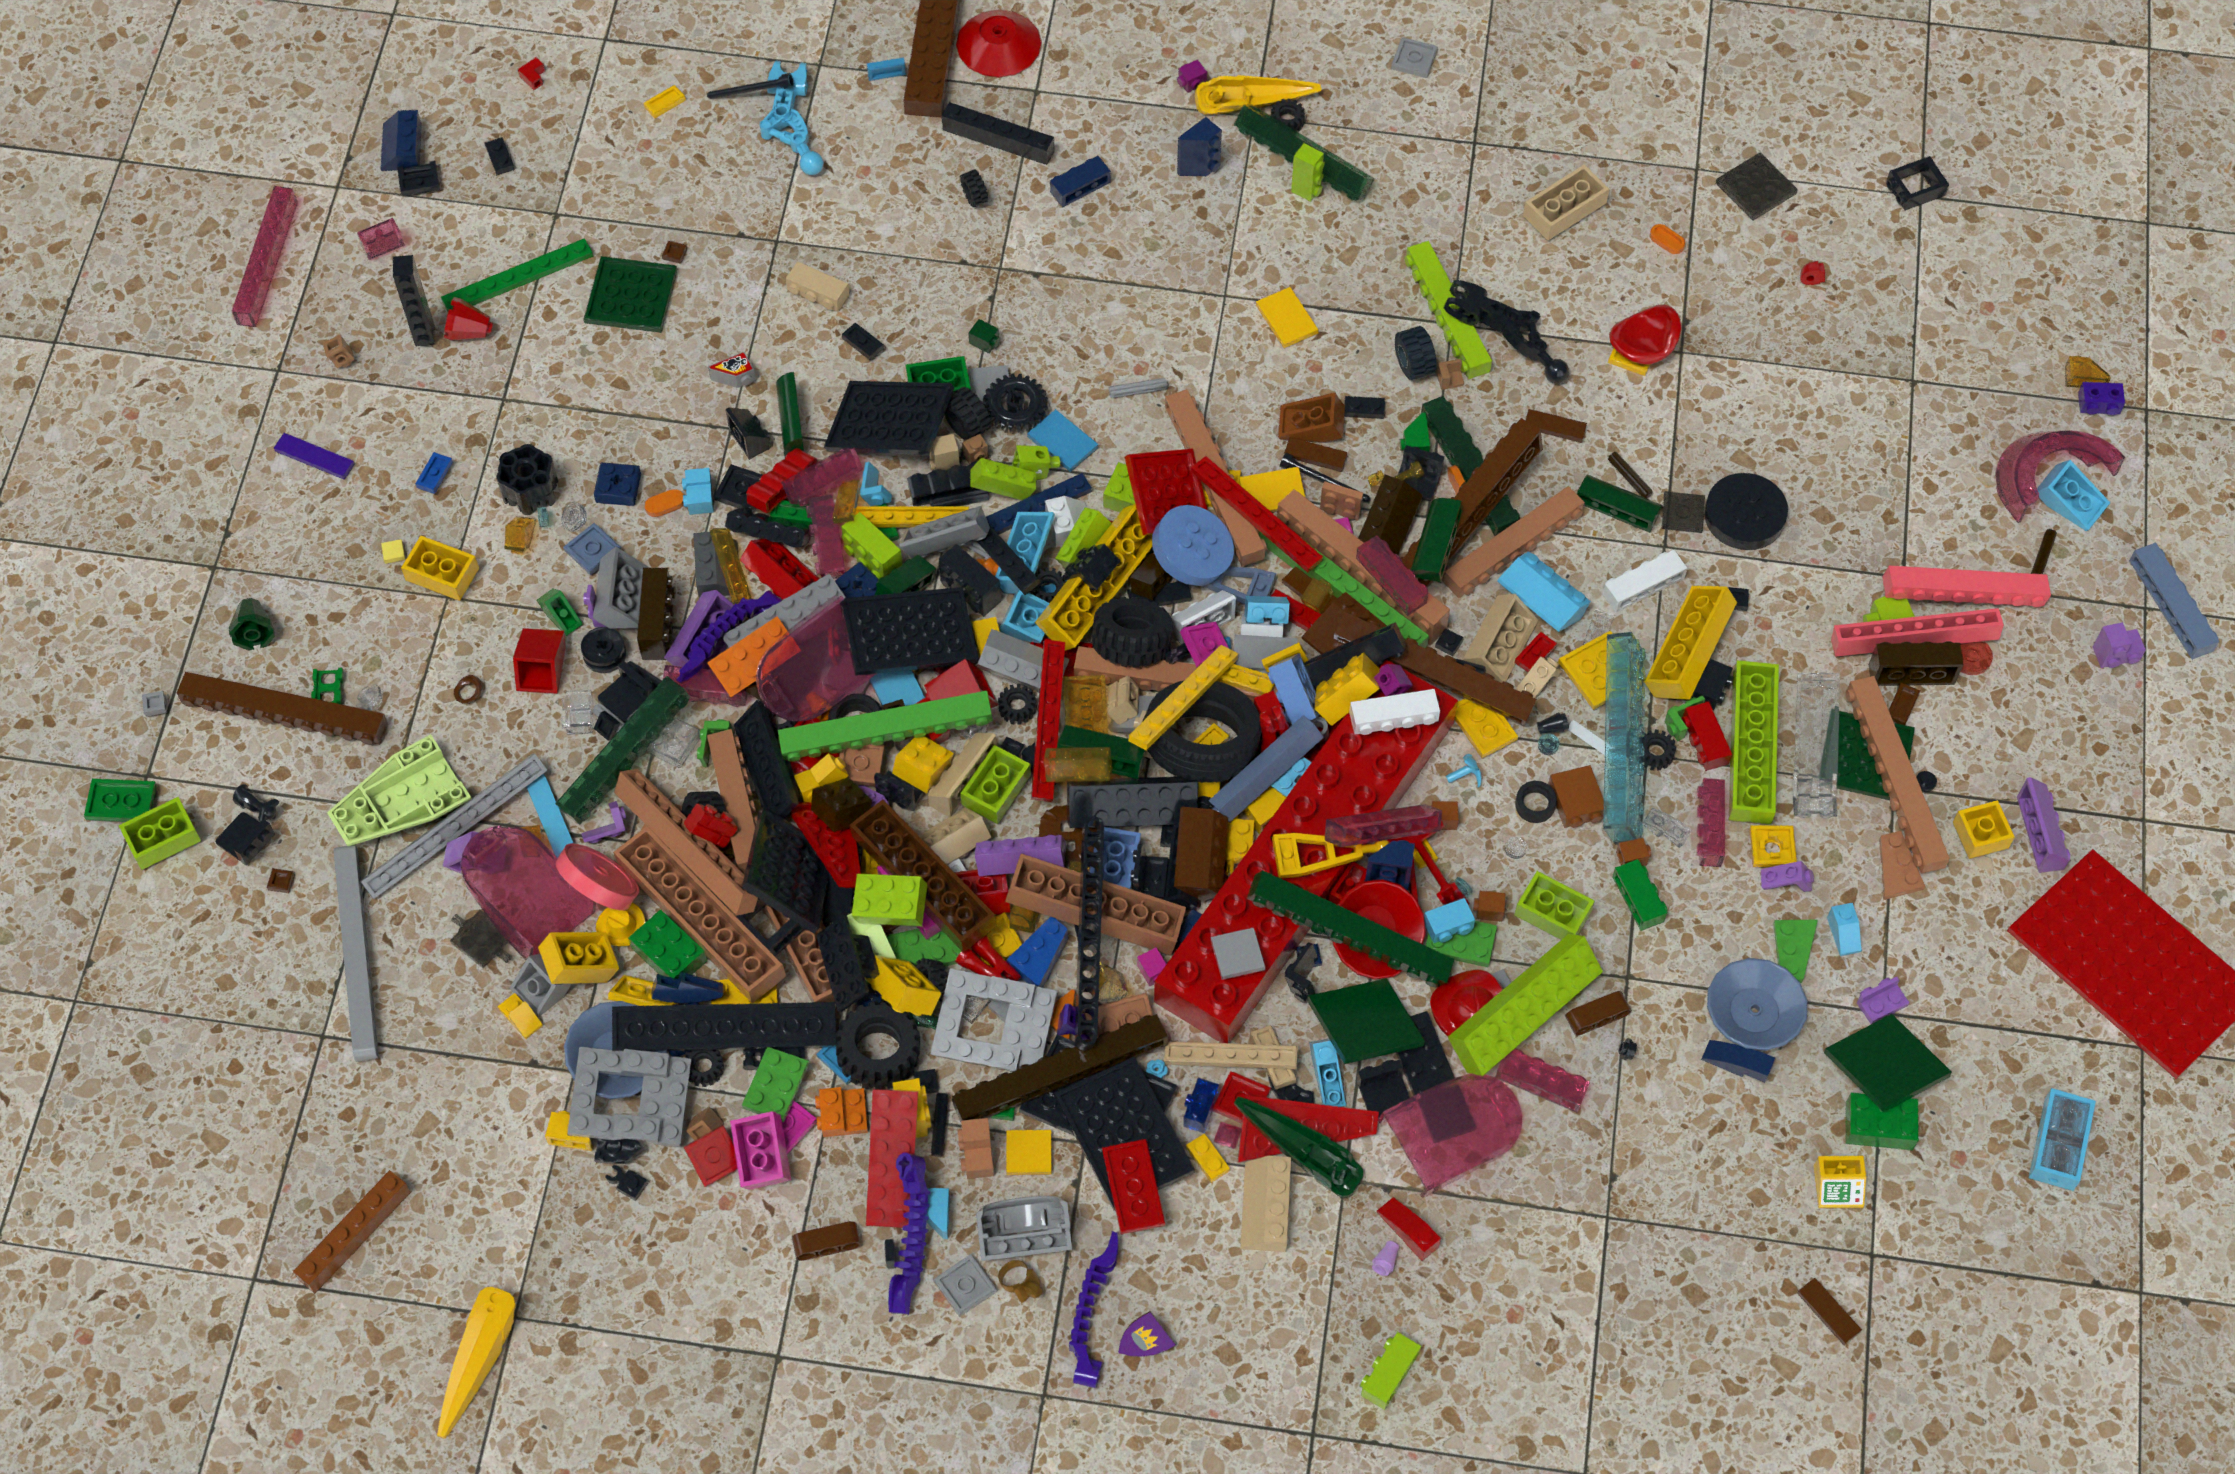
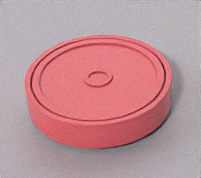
[555,843,639,910]

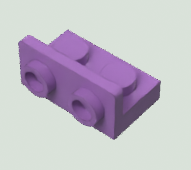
[1857,977,1909,1024]

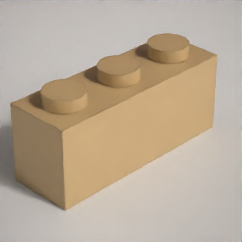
[786,261,850,312]

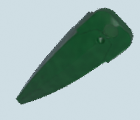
[1234,1096,1363,1198]

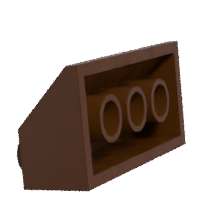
[1174,807,1228,901]

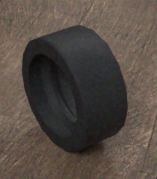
[1515,780,1557,823]

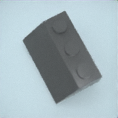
[693,531,740,598]

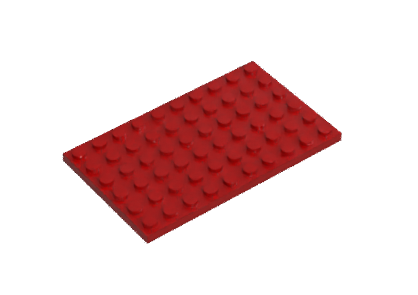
[2007,849,2235,1079]

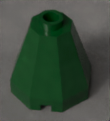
[229,598,275,651]

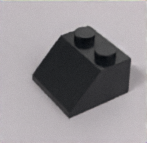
[725,407,771,460]

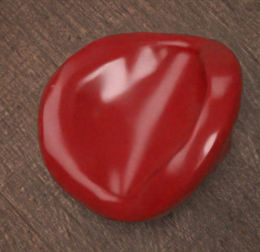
[1609,304,1681,364]
[1430,970,1503,1036]

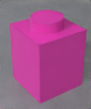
[1137,948,1166,987]

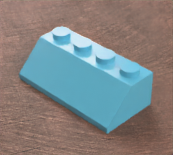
[995,512,1055,594]
[1497,551,1591,632]

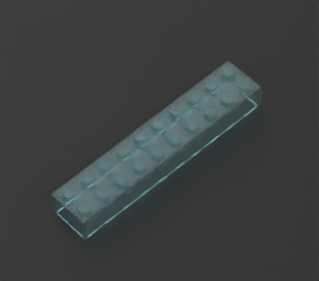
[1603,632,1646,845]

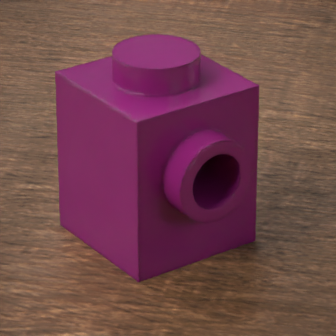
[1177,59,1207,93]
[1374,664,1412,696]

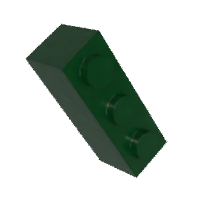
[875,555,936,595]

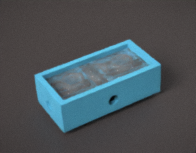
[2029,1088,2096,1191]

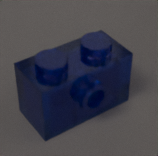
[1183,1078,1219,1133]

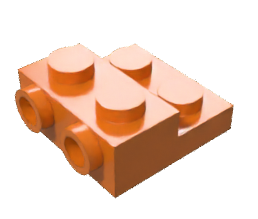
[815,1087,868,1137]

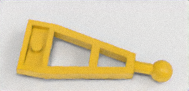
[1272,833,1389,878]

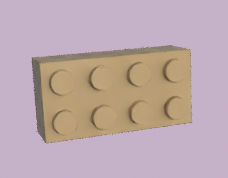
[1523,165,1609,240]

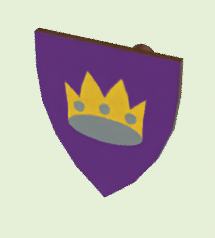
[1118,1311,1176,1357]

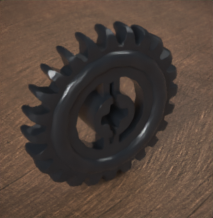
[983,373,1048,433]

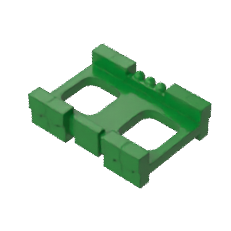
[311,667,344,704]

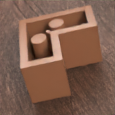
[957,1118,994,1179]

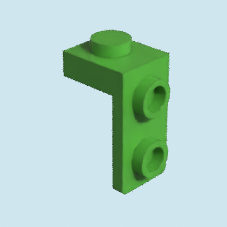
[1664,696,1705,742]
[697,719,734,767]

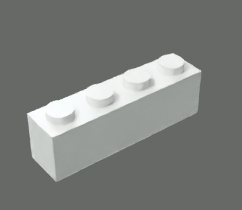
[1602,550,1687,613]
[1349,689,1440,735]

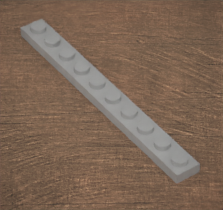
[360,753,547,899]

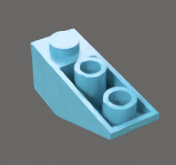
[1309,1038,1346,1107]

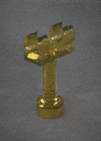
[1367,461,1424,487]

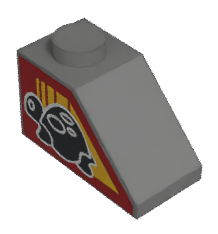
[708,352,756,388]

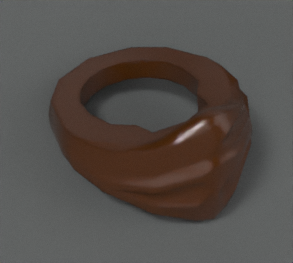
[454,675,483,704]

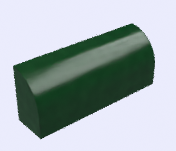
[776,372,804,457]
[1577,474,1663,533]
[1409,498,1463,583]
[1055,724,1147,779]

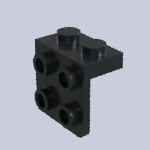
[1397,445,1445,501]
[1062,544,1120,591]
[598,661,656,723]
[874,770,925,811]
[215,812,275,866]
[1131,844,1169,900]
[1285,942,1318,1003]
[1357,1060,1412,1119]

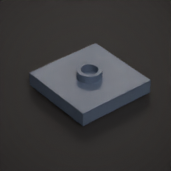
[563,523,621,576]

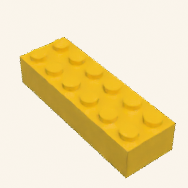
[1644,586,1737,700]

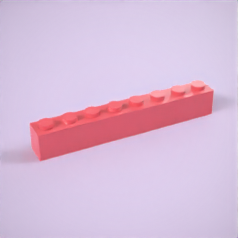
[1882,566,2051,607]
[1831,608,2004,657]

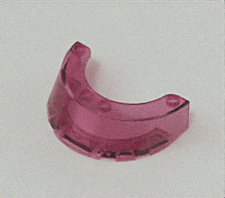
[1995,430,2125,523]

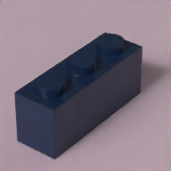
[1050,156,1111,208]

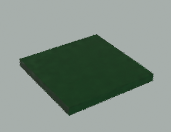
[584,256,678,333]
[1817,709,1915,801]
[1307,978,1425,1064]
[1824,1014,1952,1112]

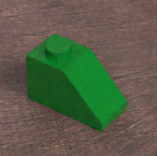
[1399,412,1430,452]
[536,588,583,636]

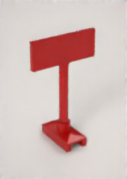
[1382,806,1470,905]

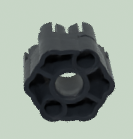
[496,444,558,515]

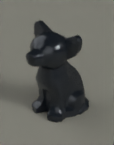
[233,784,279,822]

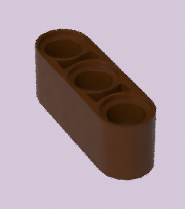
[1565,991,1632,1036]
[792,1221,861,1261]

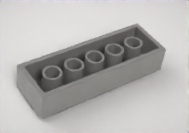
[722,574,846,648]

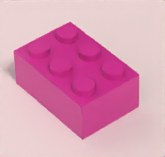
[730,1111,792,1190]

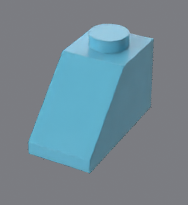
[1827,903,1862,956]
[927,1188,950,1239]

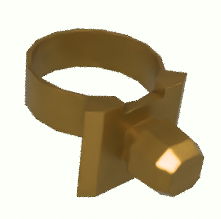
[998,1260,1043,1303]

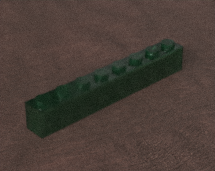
[1234,104,1375,201]
[1421,395,1520,536]
[555,676,691,825]

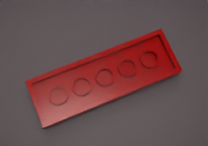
[866,1089,919,1228]

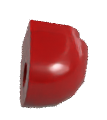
[1800,261,1825,285]

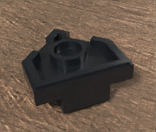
[594,1139,645,1164]

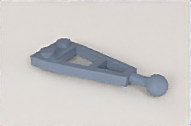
[1202,566,1276,604]

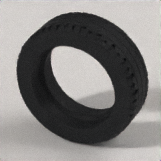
[1146,680,1262,782]

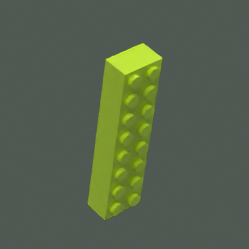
[1728,660,1779,824]
[1448,934,1603,1076]

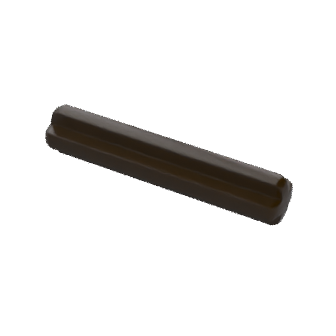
[1608,451,1653,498]
[2031,529,2057,574]

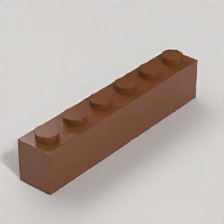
[293,1170,411,1294]

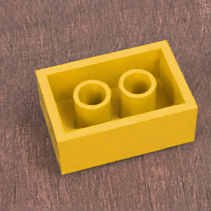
[401,536,479,601]
[1315,652,1380,726]
[538,932,619,984]
[865,955,941,1016]

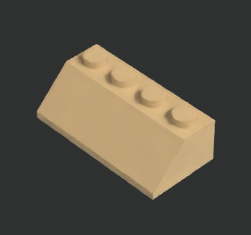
[1463,594,1538,683]
[928,733,997,817]
[919,807,991,865]
[1240,1156,1291,1252]

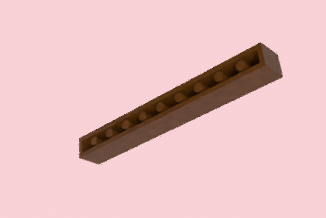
[1333,612,1537,725]
[177,672,388,745]

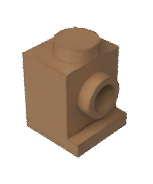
[323,335,355,368]
[962,434,990,464]

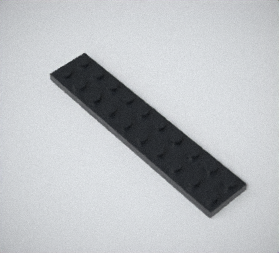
[612,1002,836,1051]

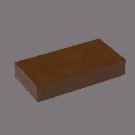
[1889,683,1921,725]

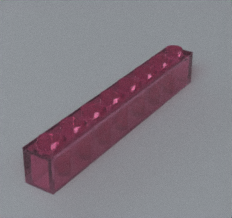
[232,186,298,327]

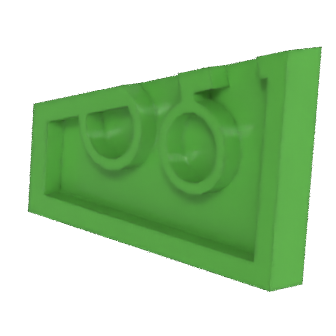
[1773,920,1818,983]

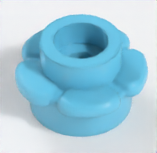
[1146,1059,1168,1078]

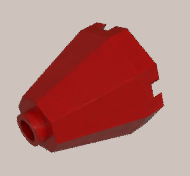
[444,297,493,340]

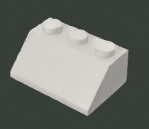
[1171,590,1236,644]

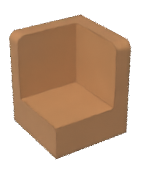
[1436,359,1464,390]
[686,1107,723,1140]

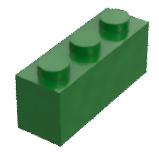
[1612,859,1668,931]

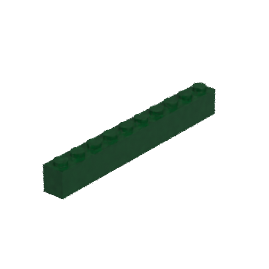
[1246,871,1454,987]

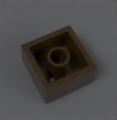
[811,778,872,832]

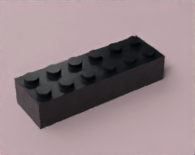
[1067,776,1198,828]

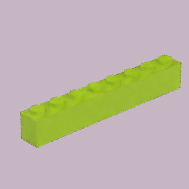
[1404,241,1492,379]

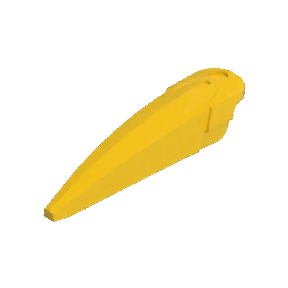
[1195,75,1321,114]
[437,1287,516,1439]

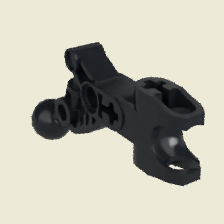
[1443,280,1569,384]

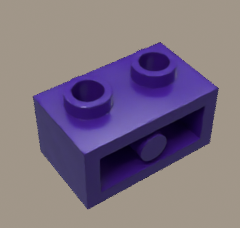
[2078,382,2125,415]

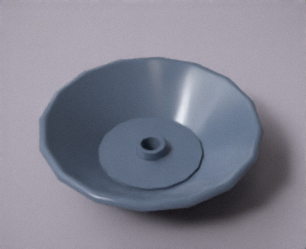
[1707,958,1807,1051]
[564,1001,667,1099]

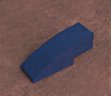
[651,972,723,1003]
[1701,1040,1776,1083]

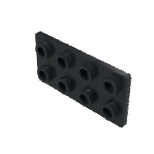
[816,915,880,1012]

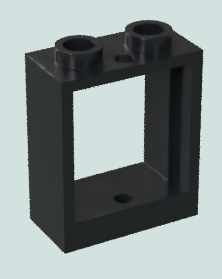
[1886,156,1949,211]
[736,898,805,957]

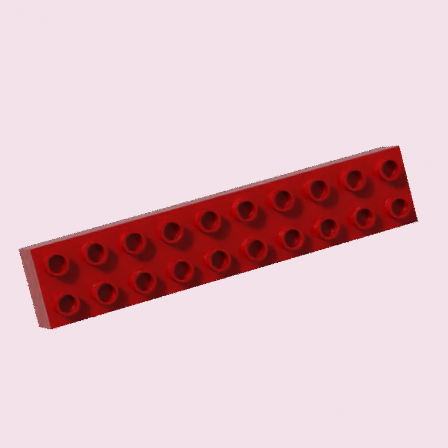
[1154,659,1458,1044]

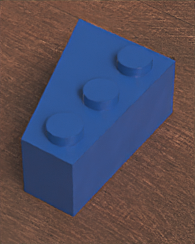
[1007,917,1068,988]

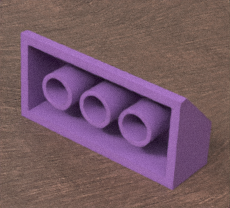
[664,590,740,681]
[2017,777,2070,873]
[975,835,1066,876]

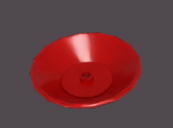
[956,9,1042,78]
[1332,879,1426,980]

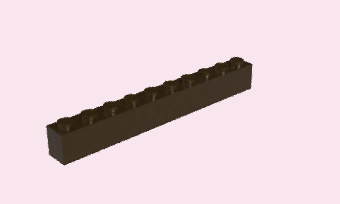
[952,1014,1168,1122]

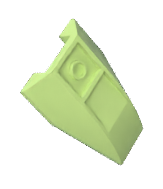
[327,734,472,846]

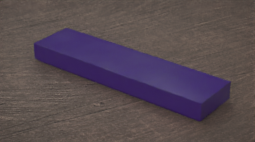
[274,433,355,480]

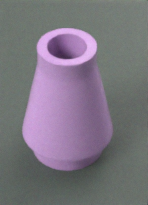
[1372,1241,1399,1276]

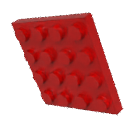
[1125,448,1208,536]

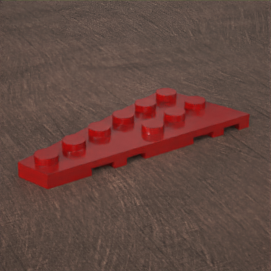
[790,802,861,888]
[1237,1095,1379,1162]

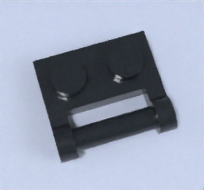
[397,161,440,196]

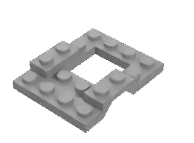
[931,968,1058,1072]
[567,1047,691,1147]

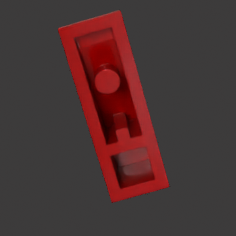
[1376,1197,1441,1261]

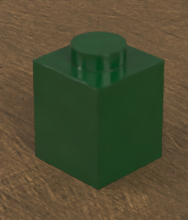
[968,319,1000,354]

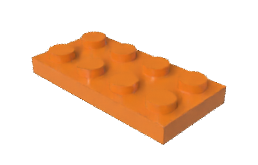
[707,616,801,697]

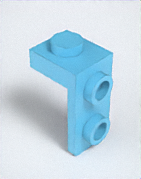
[860,462,892,506]

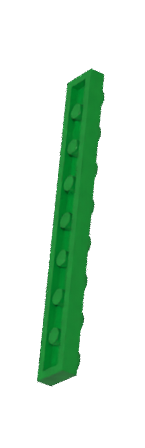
[441,238,593,312]

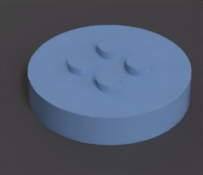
[1152,505,1234,586]

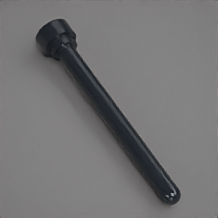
[707,73,794,99]
[1280,452,1370,503]

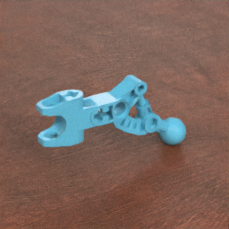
[760,61,824,175]

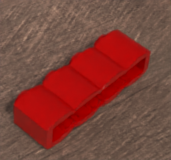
[746,448,817,514]

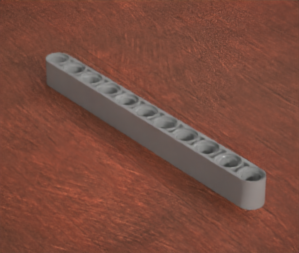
[334,845,379,1062]

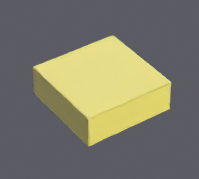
[381,539,406,564]

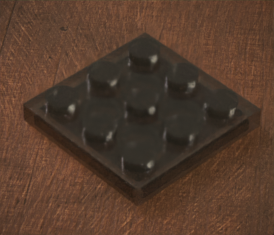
[1715,152,1798,221]

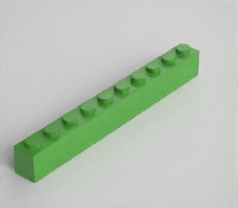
[1258,531,1429,648]
[778,691,993,761]

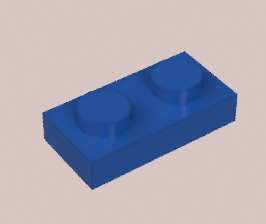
[415,452,453,494]

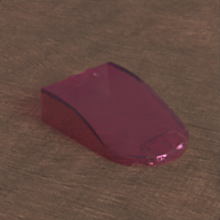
[756,596,876,721]
[461,825,596,960]
[1378,1073,1522,1199]

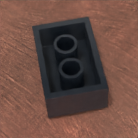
[939,544,1001,617]

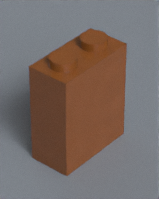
[1548,765,1607,828]

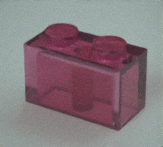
[357,218,405,260]

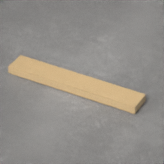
[1164,1041,1298,1069]

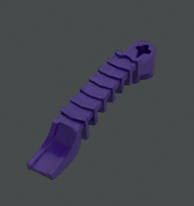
[676,590,782,683]
[888,1153,931,1315]
[1069,1231,1118,1389]

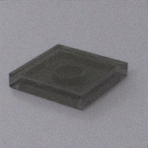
[1661,491,1705,533]

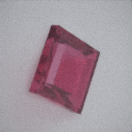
[1214,1122,1241,1149]

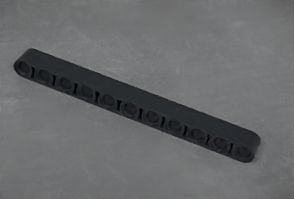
[1075,816,1104,1051]

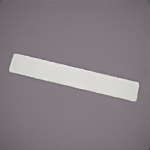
[1567,720,1638,773]

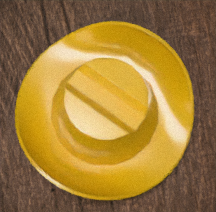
[596,903,645,946]

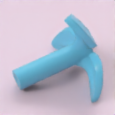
[1446,754,1482,788]

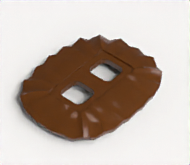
[1039,805,1096,870]

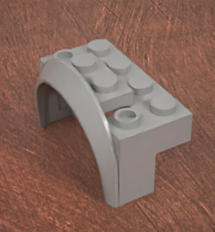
[976,1196,1072,1261]

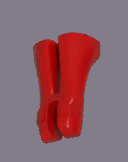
[1259,706,1290,753]
[955,935,1021,981]

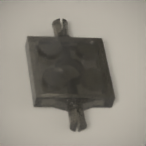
[450,910,513,968]

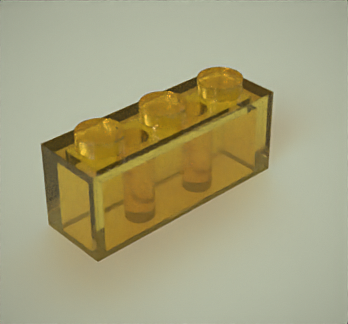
[1044,747,1112,783]

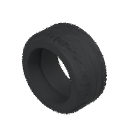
[828,693,882,720]

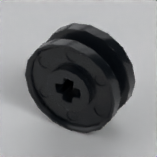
[581,627,626,673]

